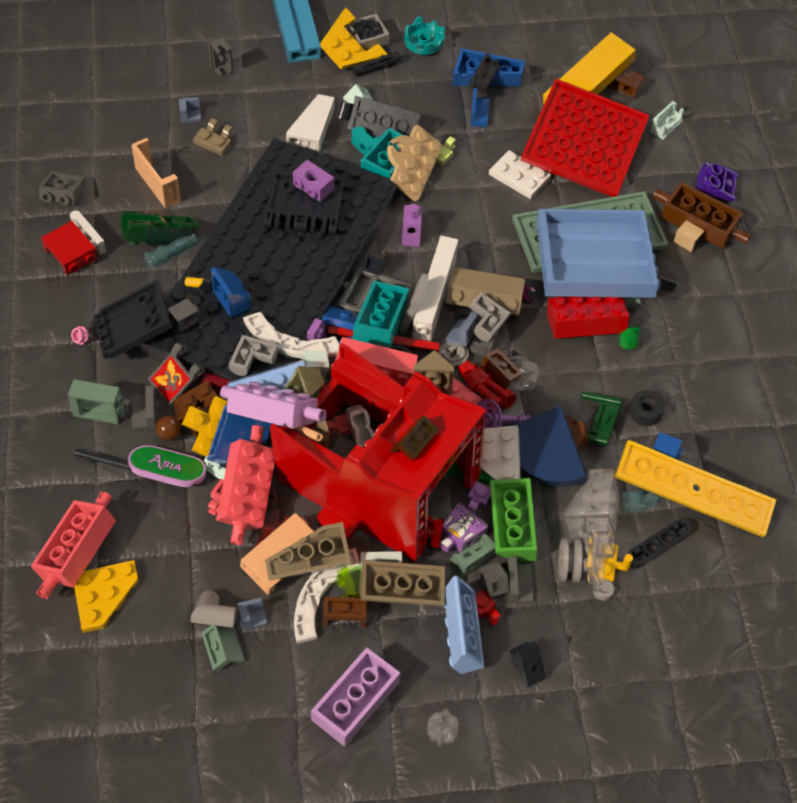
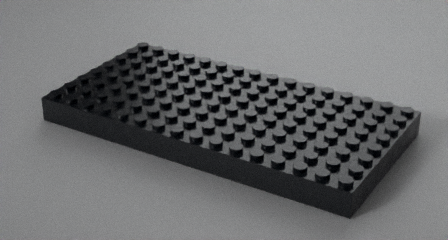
[139,138,399,381]

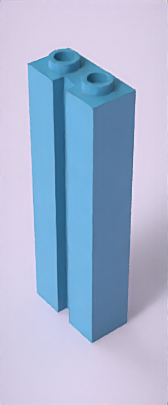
[273,0,321,63]

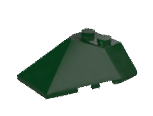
[120,210,200,247]

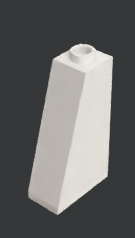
[286,94,334,152]

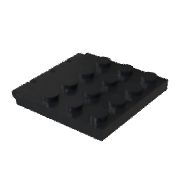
[94,280,173,359]

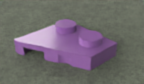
[307,318,328,341]

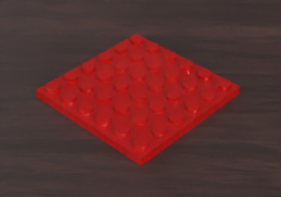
[520,78,650,197]

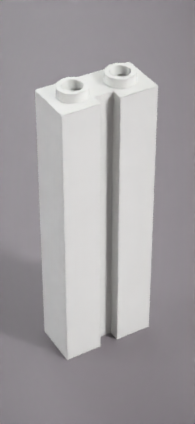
[412,236,458,341]

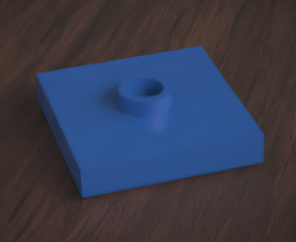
[322,307,359,330]

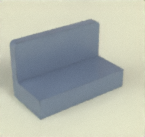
[446,310,480,346]

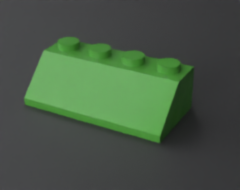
[490,478,537,562]

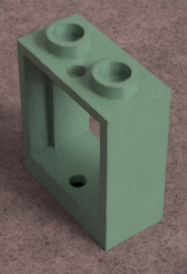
[68,379,126,424]

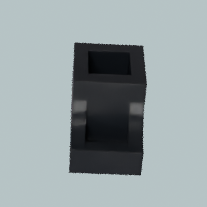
[509,641,546,687]

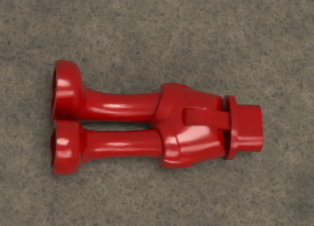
[458,360,517,412]

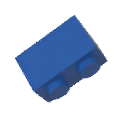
[211,267,252,318]

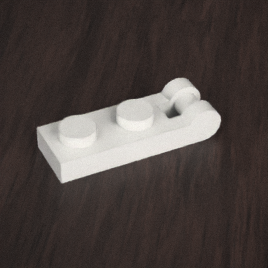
[70,211,106,255]

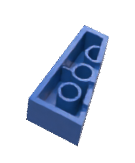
[453,48,525,86]

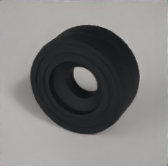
[629,390,665,426]

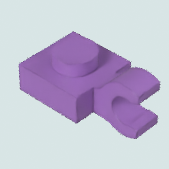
[467,482,491,515]

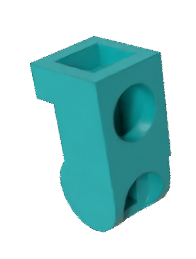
[351,126,379,155]

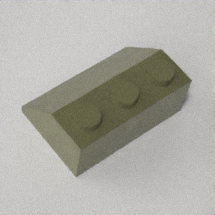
[280,366,324,427]

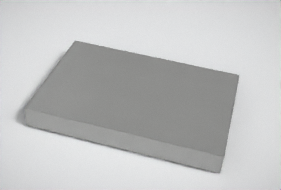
[399,273,429,334]

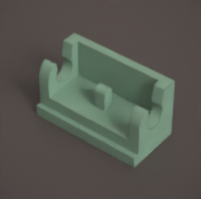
[450,534,496,576]

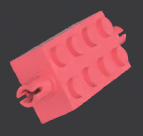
[216,425,275,545]
[31,491,116,599]

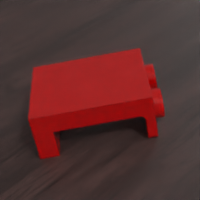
[41,221,97,276]

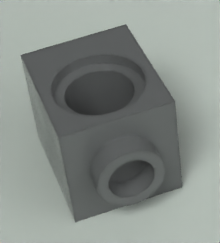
[168,298,200,332]
[479,562,509,598]

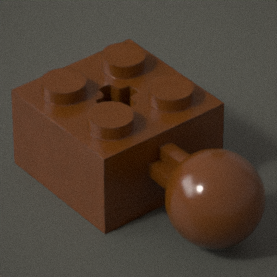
[156,381,220,441]

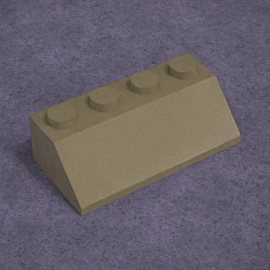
[446,267,525,315]

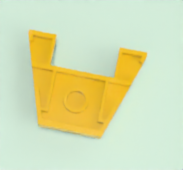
[320,8,387,70]

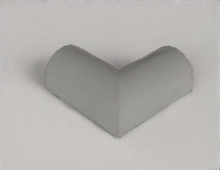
[469,292,511,342]
[229,335,279,376]
[191,591,237,627]

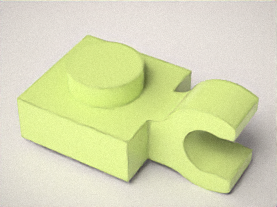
[435,136,456,166]

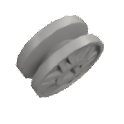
[558,538,582,582]

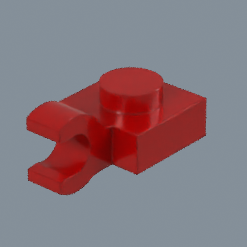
[428,516,444,548]
[475,589,501,626]

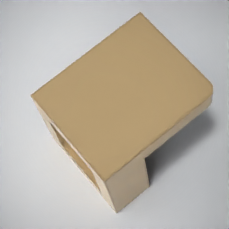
[674,220,704,252]

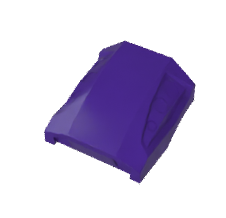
[696,162,739,201]

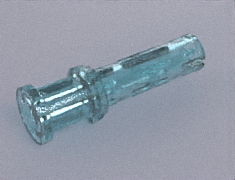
[144,232,197,268]

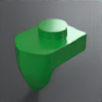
[619,327,640,350]

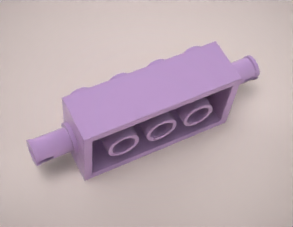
[220,381,326,429]

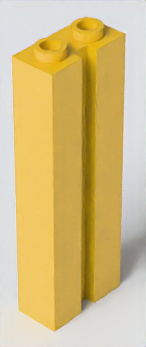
[543,32,636,104]

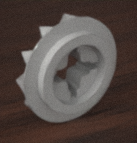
[439,342,469,368]

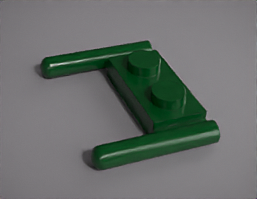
[581,391,622,446]

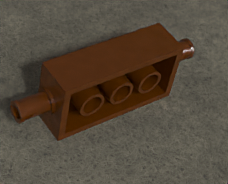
[652,182,751,249]

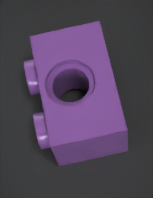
[293,160,334,202]

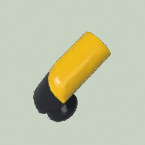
[185,276,213,290]

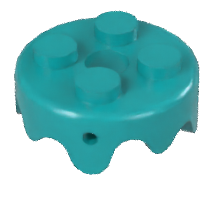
[404,16,445,55]

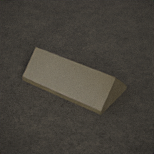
[413,350,454,396]
[359,560,445,607]

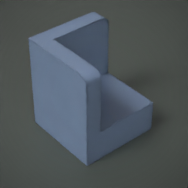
[179,97,201,123]
[237,598,267,631]

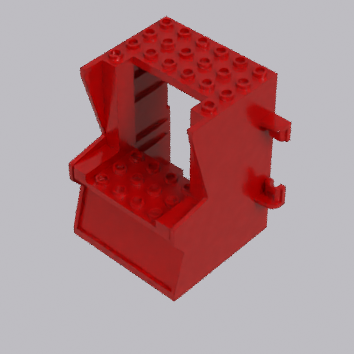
[270,343,486,563]

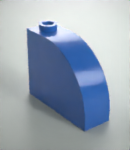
[206,405,272,466]

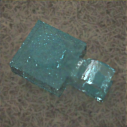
[622,490,659,513]

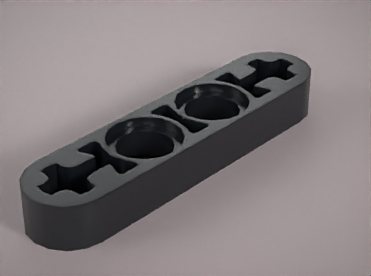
[628,519,692,569]

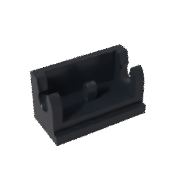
[469,53,500,95]

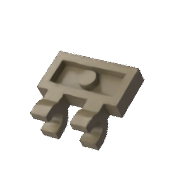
[193,118,233,156]

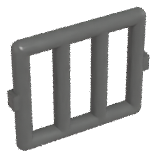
[338,267,414,313]

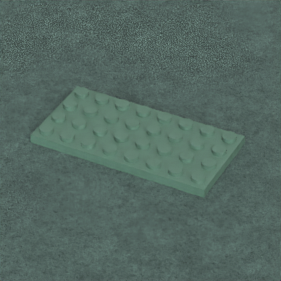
[512,191,669,273]

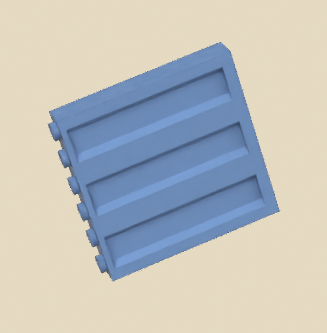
[537,209,660,298]

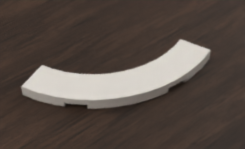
[243,312,340,358]
[294,548,361,644]

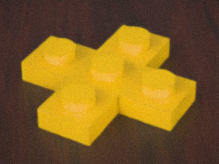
[182,396,228,457]

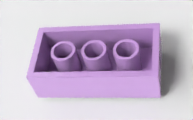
[311,647,400,747]

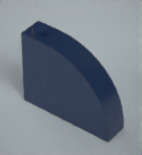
[511,406,589,487]

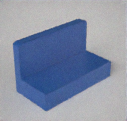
[470,88,489,127]

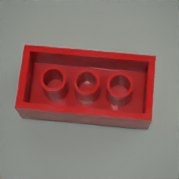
[547,296,629,339]

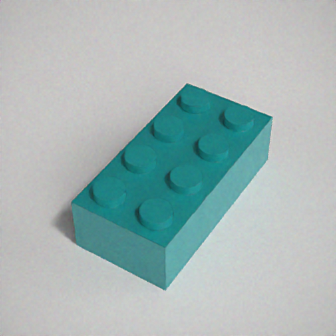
[353,281,409,348]

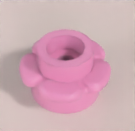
[71,326,89,345]

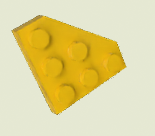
[74,560,139,633]

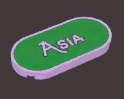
[128,445,206,487]

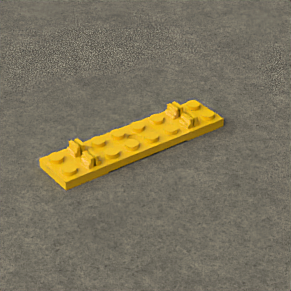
[615,440,776,537]

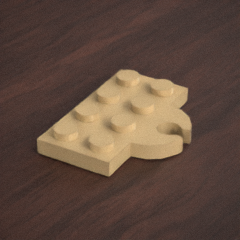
[387,125,443,201]

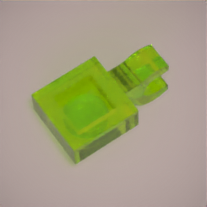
[335,567,359,598]

